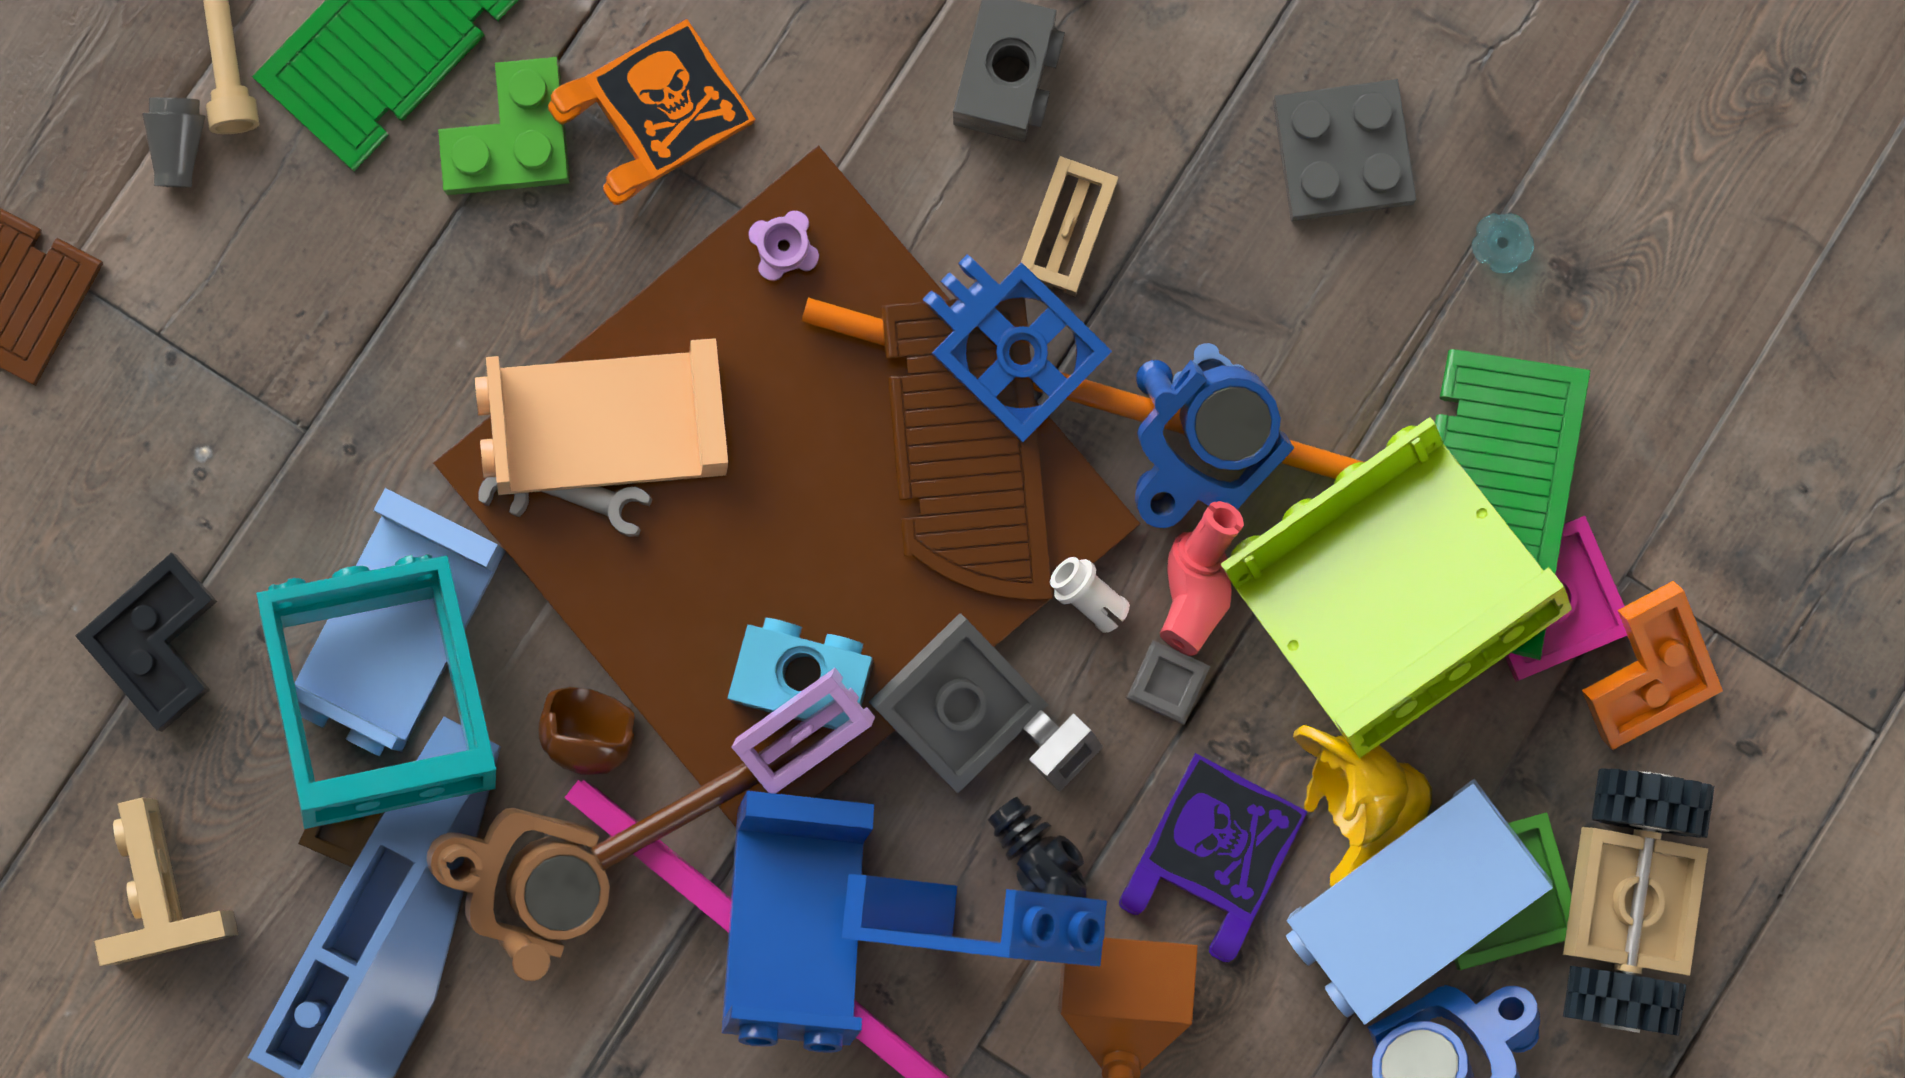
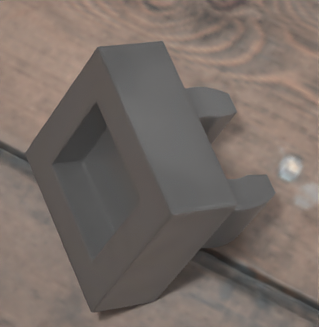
[1023,710,1103,792]

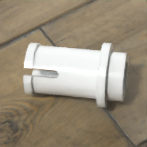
[1050,557,1130,633]

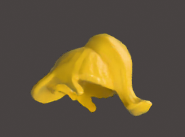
[1293,725,1432,887]

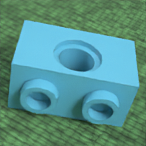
[727,618,874,730]

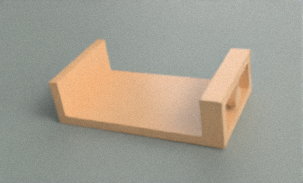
[475,338,728,495]

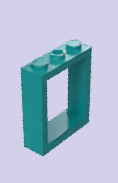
[256,554,496,829]

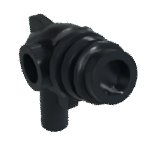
[988,797,1087,898]

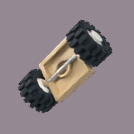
[1563,768,1715,1036]

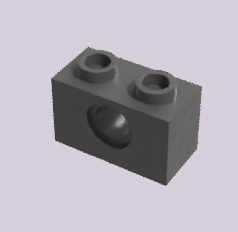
[953,0,1065,143]

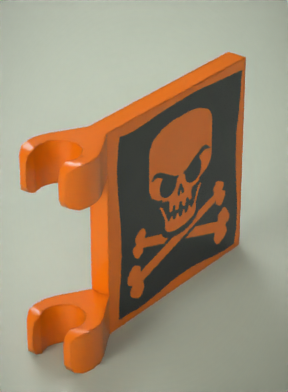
[548,19,755,205]

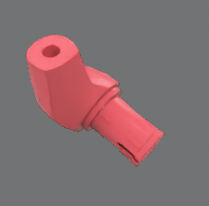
[1160,501,1244,656]

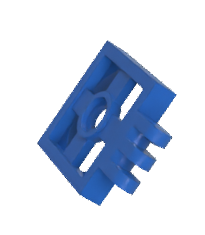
[922,254,1112,443]

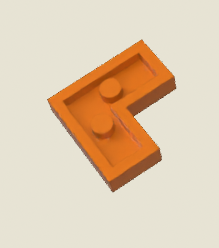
[1582,581,1723,750]

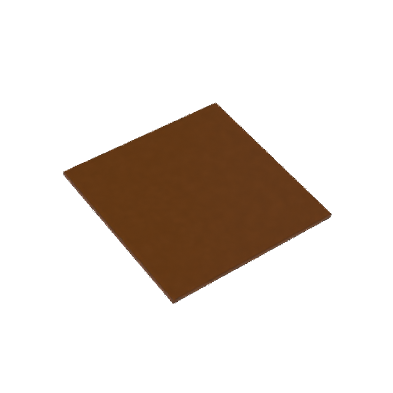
[433,145,1141,827]

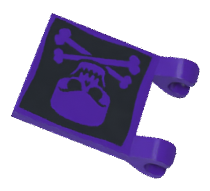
[1119,753,1307,963]

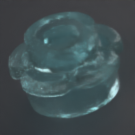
[1472,213,1534,274]

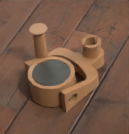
[426,808,610,981]

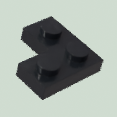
[75,552,217,732]

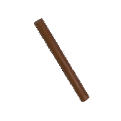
[591,729,823,871]

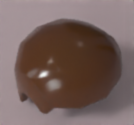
[538,687,635,775]

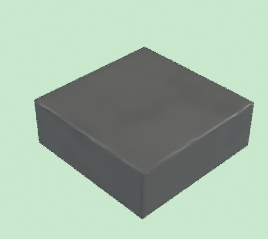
[1126,640,1210,725]

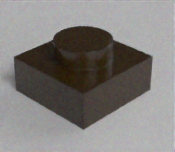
[298,812,385,867]

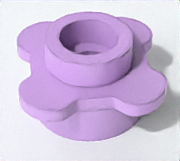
[749,211,819,281]

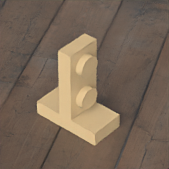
[94,797,238,966]

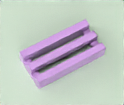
[732,668,875,794]

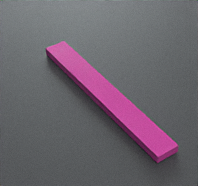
[564,780,950,1078]

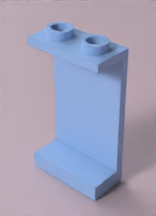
[295,488,506,756]
[1286,779,1553,1025]

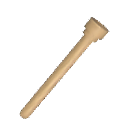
[203,0,259,134]

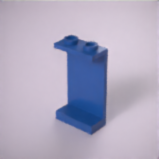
[722,791,874,1053]
[842,874,1107,967]

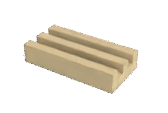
[1021,156,1118,297]

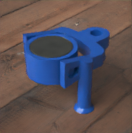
[1135,360,1294,528]
[1368,985,1540,1078]

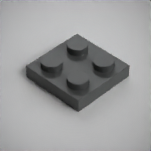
[1273,79,1416,222]
[869,613,1048,793]

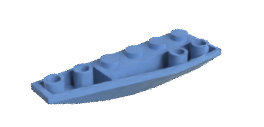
[248,717,501,1078]

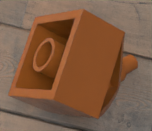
[1058,937,1198,1078]

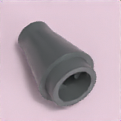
[142,97,206,187]

